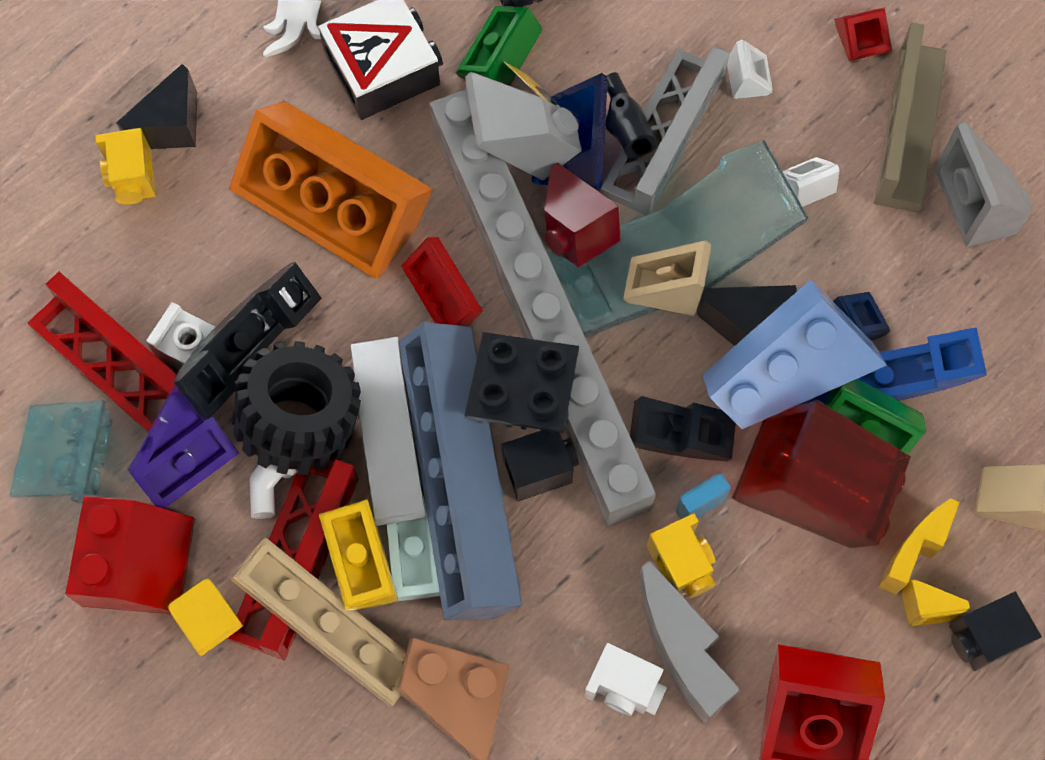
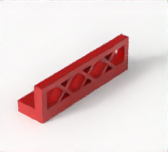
[27,271,177,433]
[227,459,359,661]

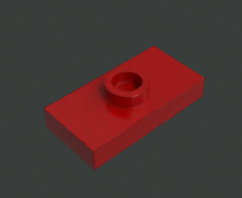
[401,237,483,327]

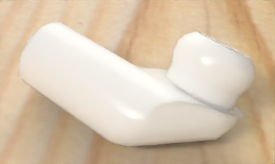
[249,464,297,519]

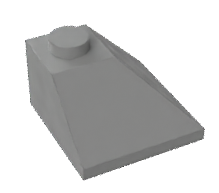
[465,72,582,180]
[934,122,1031,247]

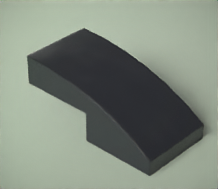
[630,396,736,461]

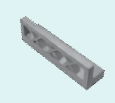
[600,46,730,217]

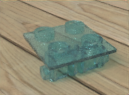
[9,400,113,504]

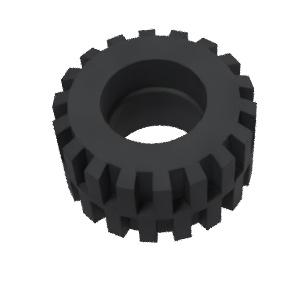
[232,341,361,475]

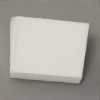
[727,40,773,99]
[778,157,840,210]

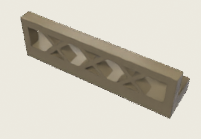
[874,22,947,213]

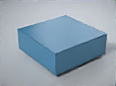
[676,473,731,519]

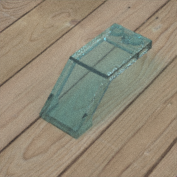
[547,140,808,338]

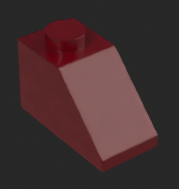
[544,163,621,268]

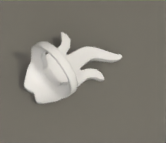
[263,0,321,58]

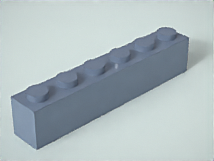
[398,322,522,621]

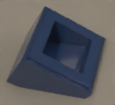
[833,292,890,341]

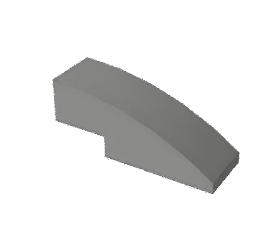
[639,561,740,724]

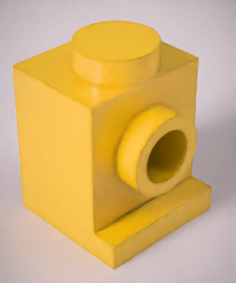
[95,128,156,205]
[646,513,716,598]

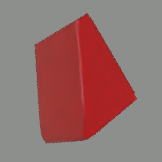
[834,7,892,61]

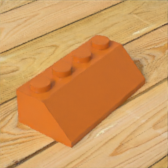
[229,101,433,279]

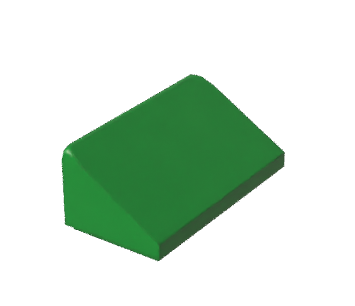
[456,6,542,86]
[816,379,926,467]

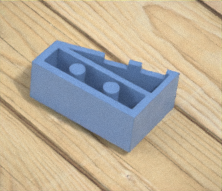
[702,279,887,429]

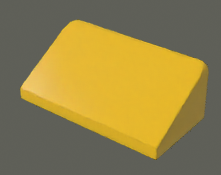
[319,499,399,611]

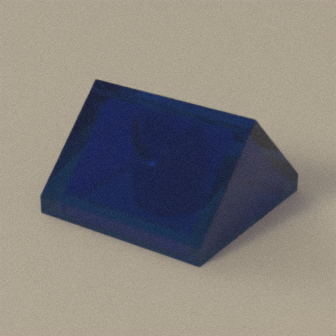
[532,73,608,188]

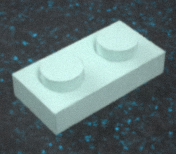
[387,496,440,602]

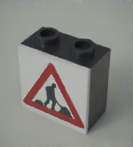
[318,0,443,120]

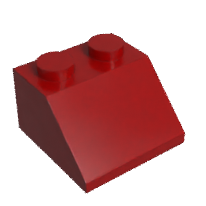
[65,496,195,614]
[759,644,885,760]

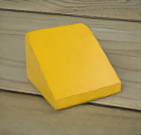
[168,578,243,656]
[901,580,970,627]

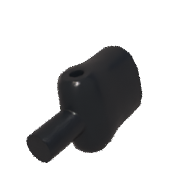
[602,72,657,158]

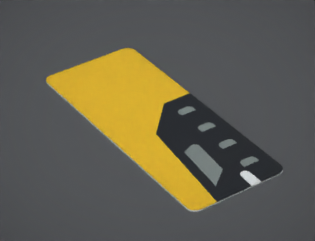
[504,62,563,108]

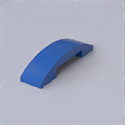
[790,327,987,412]

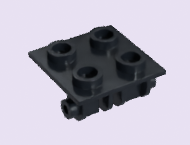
[464,332,579,434]

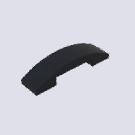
[173,262,322,420]

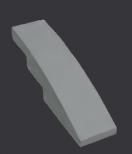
[350,337,426,526]

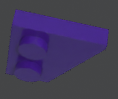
[128,385,239,509]

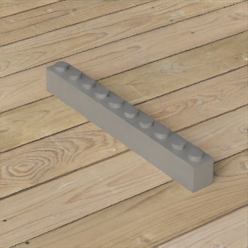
[430,89,656,528]

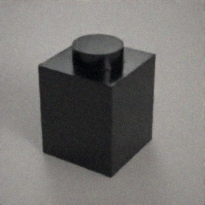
[501,430,579,502]
[949,591,1042,671]

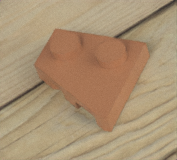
[396,638,510,760]

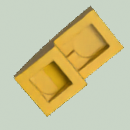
[878,498,960,595]

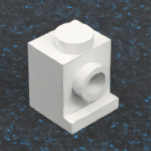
[146,302,215,370]
[584,643,667,716]

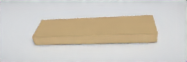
[230,537,406,706]

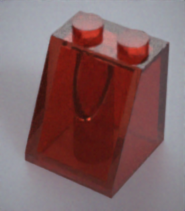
[732,400,911,548]

